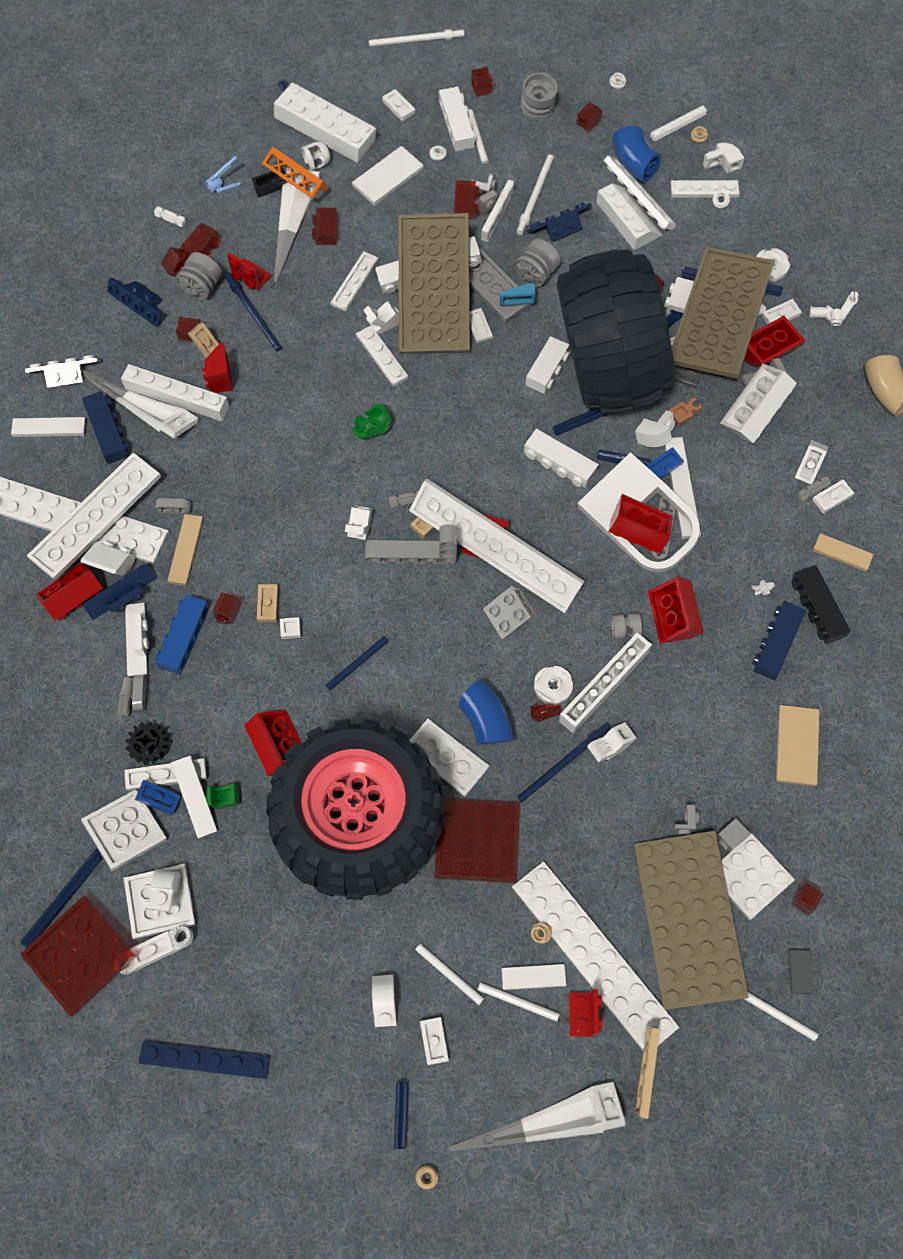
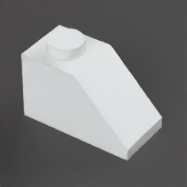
[795,440,828,484]

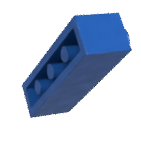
[155,595,209,675]

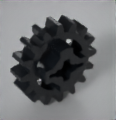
[125,721,170,765]

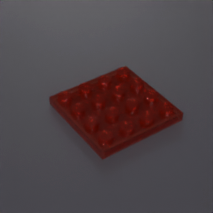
[434,798,520,884]
[20,895,137,1017]

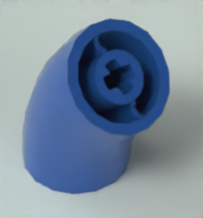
[612,126,661,183]
[459,680,514,745]

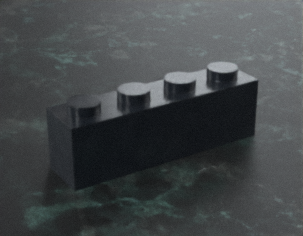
[791,565,851,644]

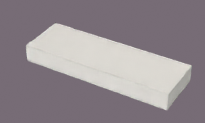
[501,964,566,990]

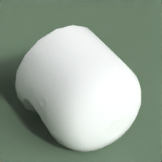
[302,141,330,171]

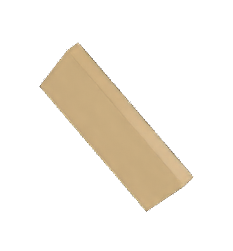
[776,705,819,787]

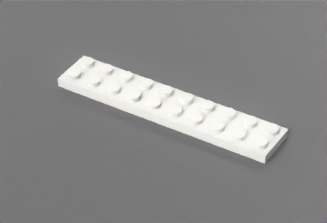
[0,477,169,564]
[409,479,585,613]
[512,861,679,1051]

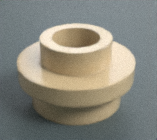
[691,126,708,143]
[531,922,552,944]
[416,1166,438,1189]

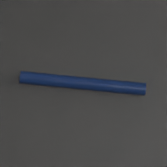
[325,636,388,691]

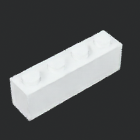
[439,87,477,151]
[524,429,598,488]

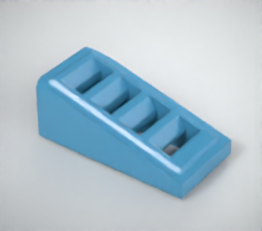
[499,283,535,306]

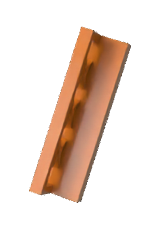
[262,147,329,200]

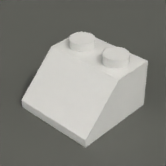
[81,540,136,576]

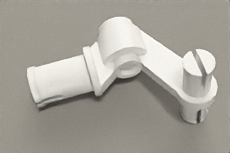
[809,291,858,326]

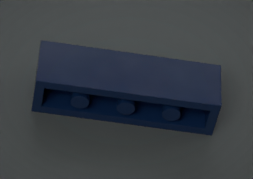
[82,391,129,464]
[752,601,806,681]

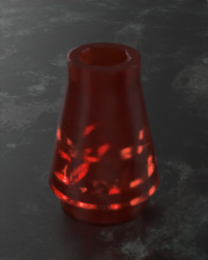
[530,703,561,722]

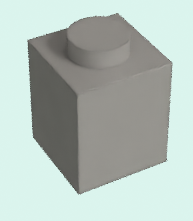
[717,819,750,853]

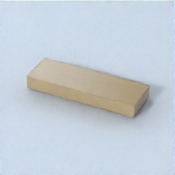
[813,533,873,572]

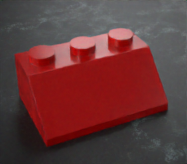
[744,316,806,366]
[608,494,673,554]
[35,563,103,621]
[647,577,704,644]
[244,710,302,776]

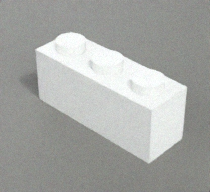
[526,336,570,394]

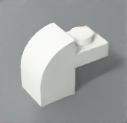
[703,143,744,173]
[363,301,399,333]
[635,410,675,447]
[345,505,373,540]
[587,723,636,762]
[148,869,181,912]
[372,975,396,1027]

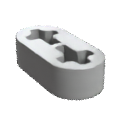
[155,498,191,514]
[132,675,146,711]

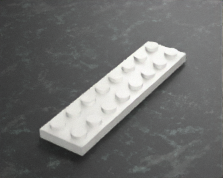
[27,453,161,580]

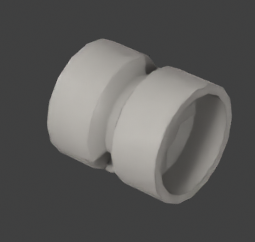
[611,613,642,640]

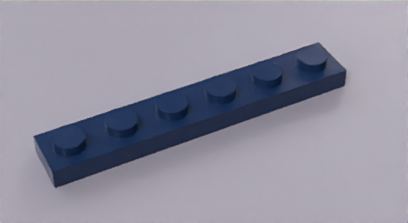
[138,1041,270,1079]

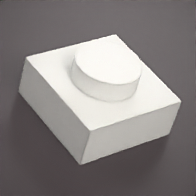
[280,617,301,639]

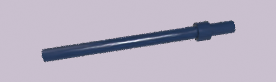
[224,272,282,352]
[517,723,611,803]

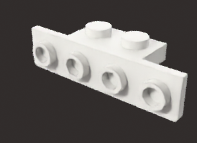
[25,355,99,388]
[125,603,149,677]

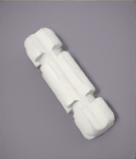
[154,206,186,227]

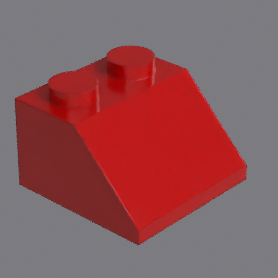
[202,342,233,393]

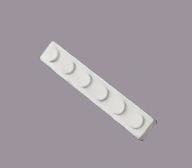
[604,155,677,230]

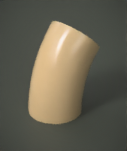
[864,355,903,417]

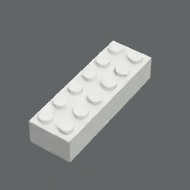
[274,82,376,163]

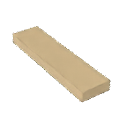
[167,514,203,586]
[635,1025,660,1119]

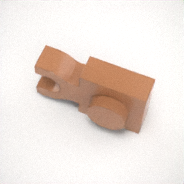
[668,397,703,426]

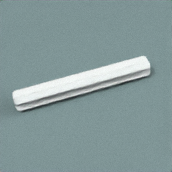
[650,106,707,141]

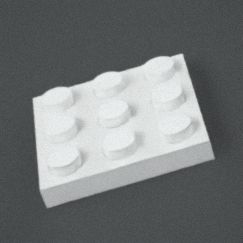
[81,790,166,871]
[721,833,795,920]
[124,864,196,940]

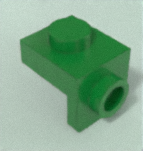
[206,784,239,809]

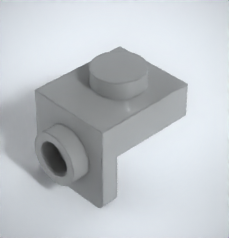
[470,174,497,194]
[474,190,497,215]
[673,805,699,836]

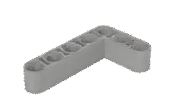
[365,525,457,564]

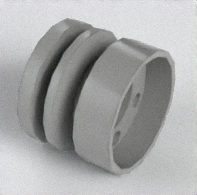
[521,73,557,119]
[514,239,561,287]
[175,252,222,300]

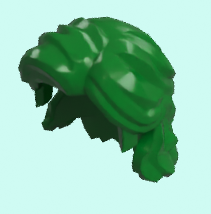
[352,403,391,439]

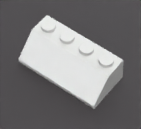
[597,183,662,250]
[720,364,797,443]

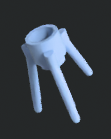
[205,156,241,194]

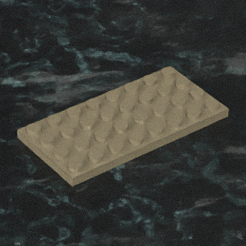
[398,213,470,354]
[672,247,775,379]
[634,831,749,1010]

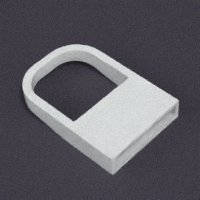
[578,452,700,572]

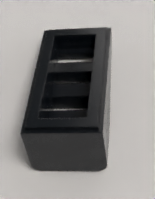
[251,167,288,198]

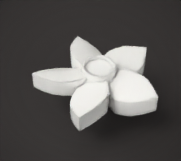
[751,580,775,595]

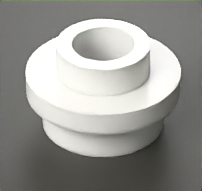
[610,73,626,89]
[430,146,446,161]
[713,191,730,208]

